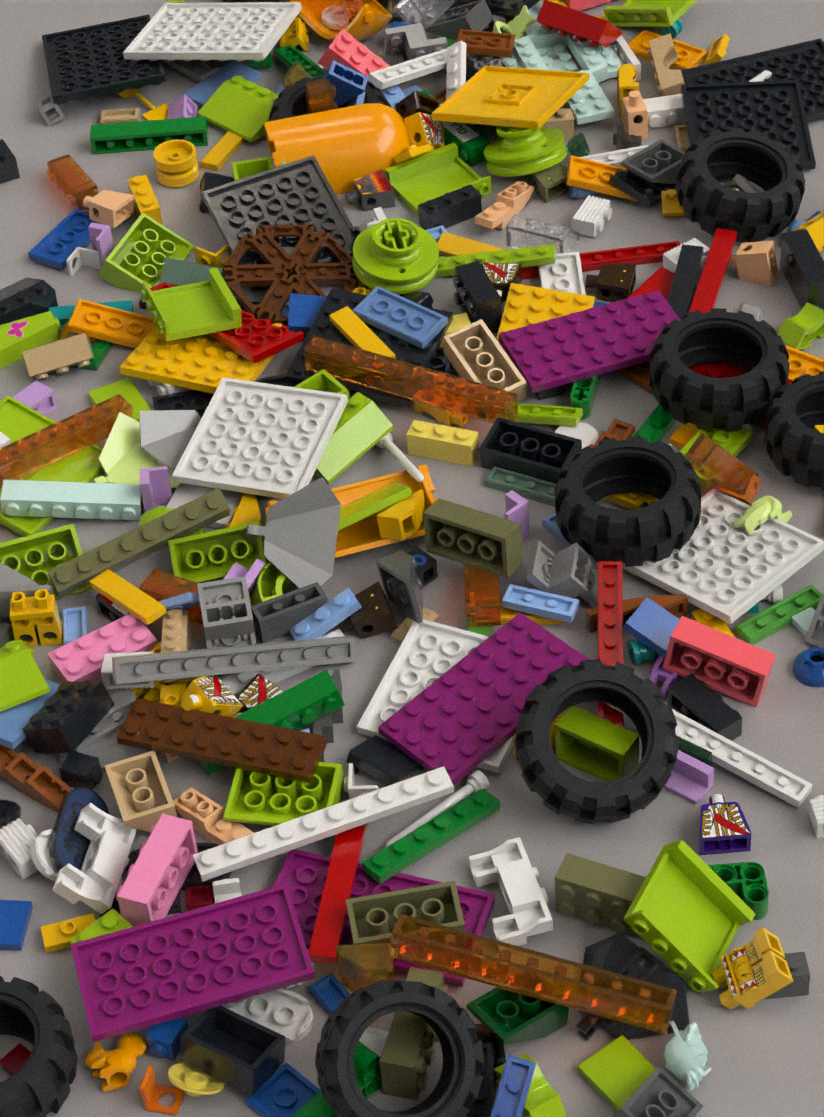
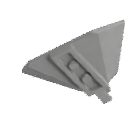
[140,410,201,475]
[246,477,341,588]
[56,688,152,771]

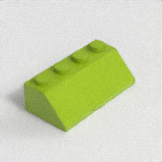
[314,392,394,484]
[168,521,269,587]

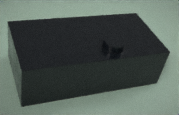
[780,229,824,310]
[479,417,582,484]

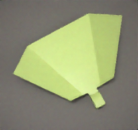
[94,412,182,488]

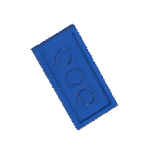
[28,208,101,270]

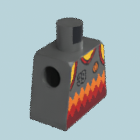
[345,170,395,211]

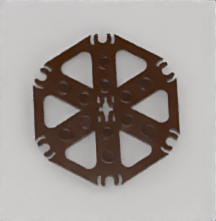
[223,224,359,326]

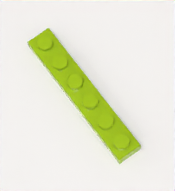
[435,244,557,278]

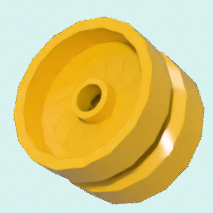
[153,139,199,187]

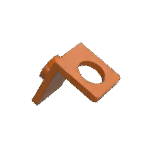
[718,475,761,505]
[139,1066,185,1116]

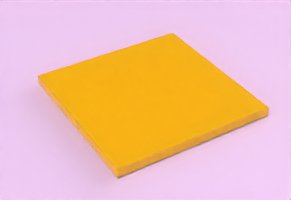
[431,66,589,129]

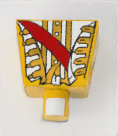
[404,112,444,151]
[181,675,243,717]

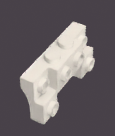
[52,803,137,914]
[469,837,553,951]

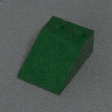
[467,966,570,1044]

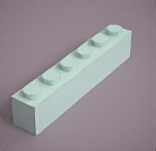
[0,480,143,521]

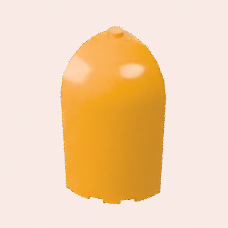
[284,0,392,42]
[264,103,411,195]
[265,464,438,558]

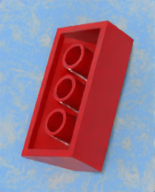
[536,0,622,48]

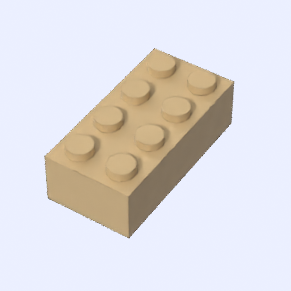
[443,319,527,416]

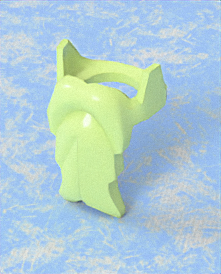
[492,5,534,40]
[733,495,792,535]

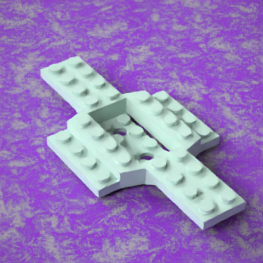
[500,0,623,125]

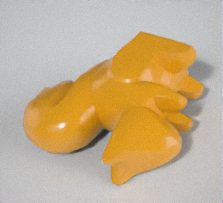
[85,1033,147,1092]

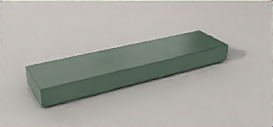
[484,466,557,507]

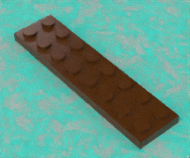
[116,698,328,783]

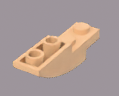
[475,181,534,229]
[173,787,254,845]

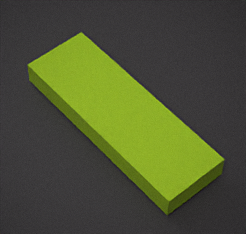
[511,403,583,427]

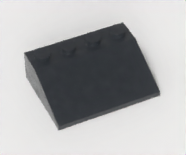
[0,277,58,325]

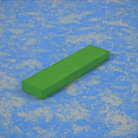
[734,585,823,645]

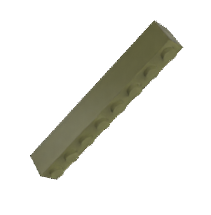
[47,488,230,598]

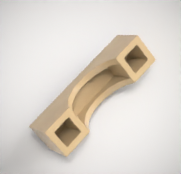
[647,33,685,97]
[161,609,191,683]

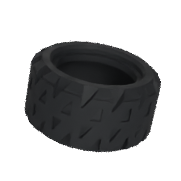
[315,980,484,1117]

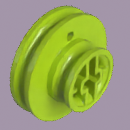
[484,124,567,177]
[352,218,439,294]

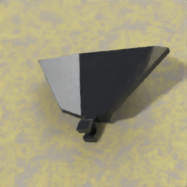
[576,934,690,1041]

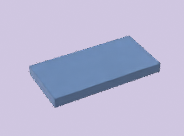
[182,60,262,108]
[352,286,448,349]
[0,679,61,749]

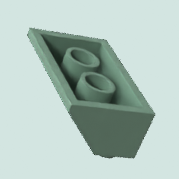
[160,257,225,286]

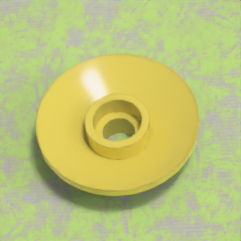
[168,1063,225,1097]

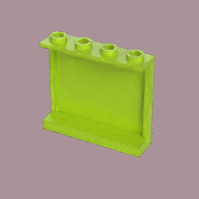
[603,0,697,27]
[385,142,492,217]
[140,267,242,342]
[623,839,755,994]

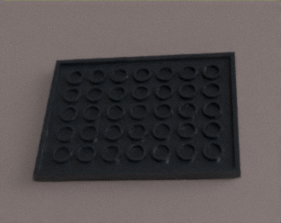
[42,14,166,104]
[681,38,824,122]

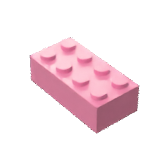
[47,614,158,684]
[116,814,198,927]

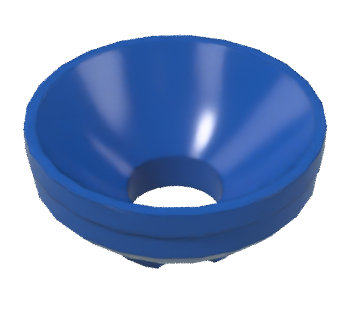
[793,647,824,688]

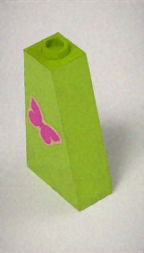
[0,311,61,369]

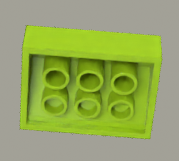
[197,75,279,142]
[98,212,195,292]
[0,523,93,600]
[0,640,50,712]
[223,762,344,826]

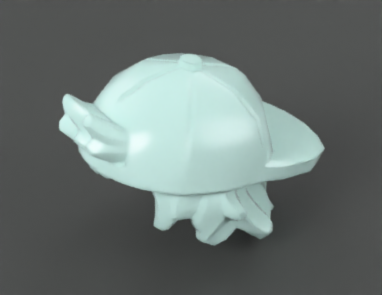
[664,1021,712,1092]

